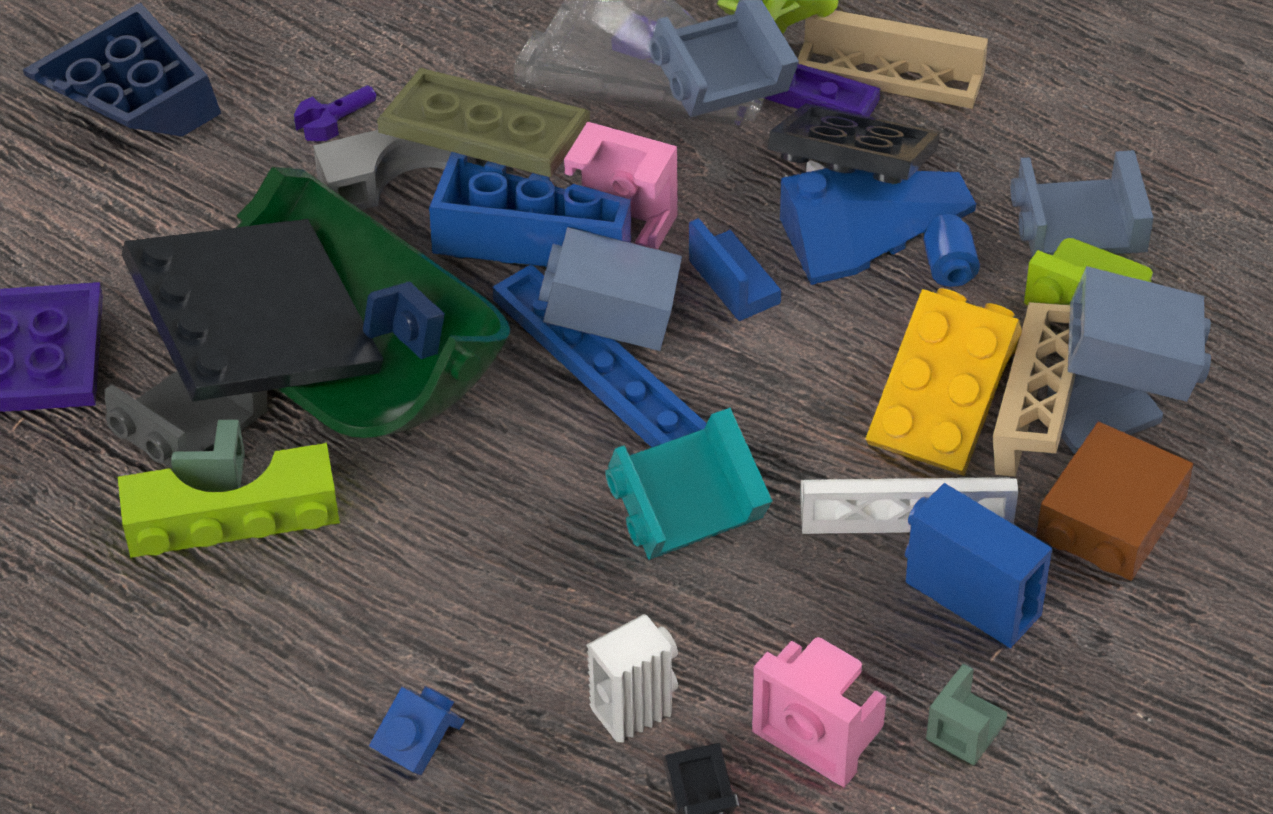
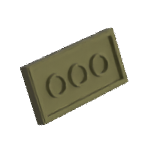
[377,68,590,177]

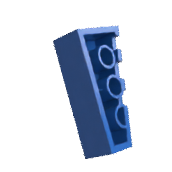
[429,152,631,267]

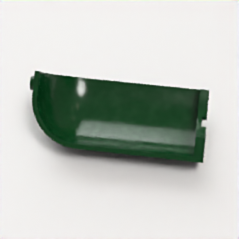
[236,167,510,438]

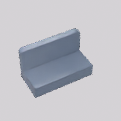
[1046,374,1163,454]

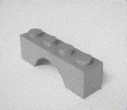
[313,130,513,210]

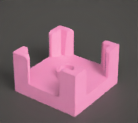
[564,122,677,250]

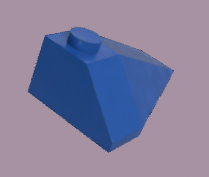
[780,168,976,285]

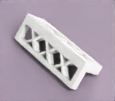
[800,477,1018,534]

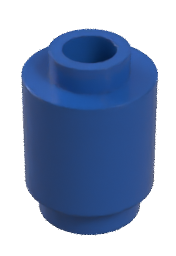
[923,214,980,287]

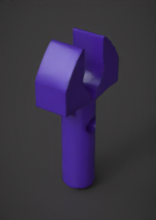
[294,85,376,141]

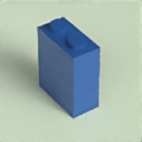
[905,483,1052,648]

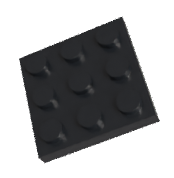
[767,103,940,184]

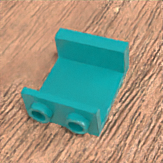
[605,408,772,560]

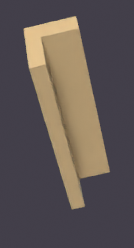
[798,10,988,109]
[993,302,1076,477]

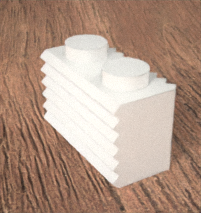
[587,614,678,743]

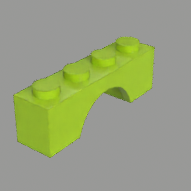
[118,443,340,558]

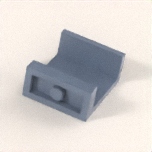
[1010,150,1153,257]

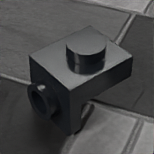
[662,742,740,814]

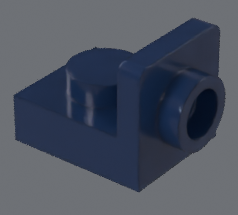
[363,281,444,359]

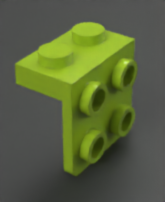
[1024,238,1153,305]

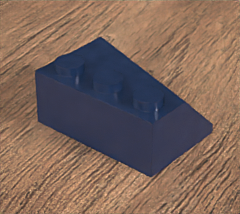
[22,2,222,137]

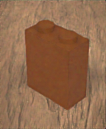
[1036,421,1194,581]

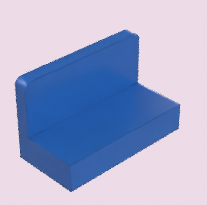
[689,218,781,321]

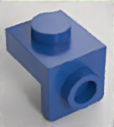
[369,686,465,775]

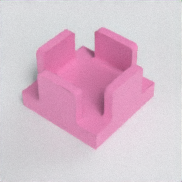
[752,637,886,788]

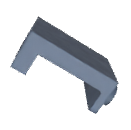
[649,0,799,117]

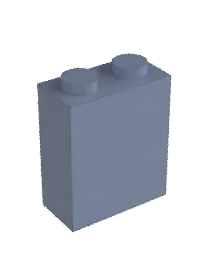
[538,227,682,351]
[1068,266,1211,402]

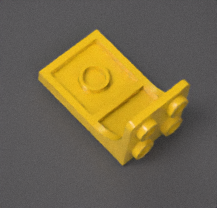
[865,288,1022,476]

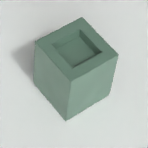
[171,420,245,492]
[926,663,1007,765]

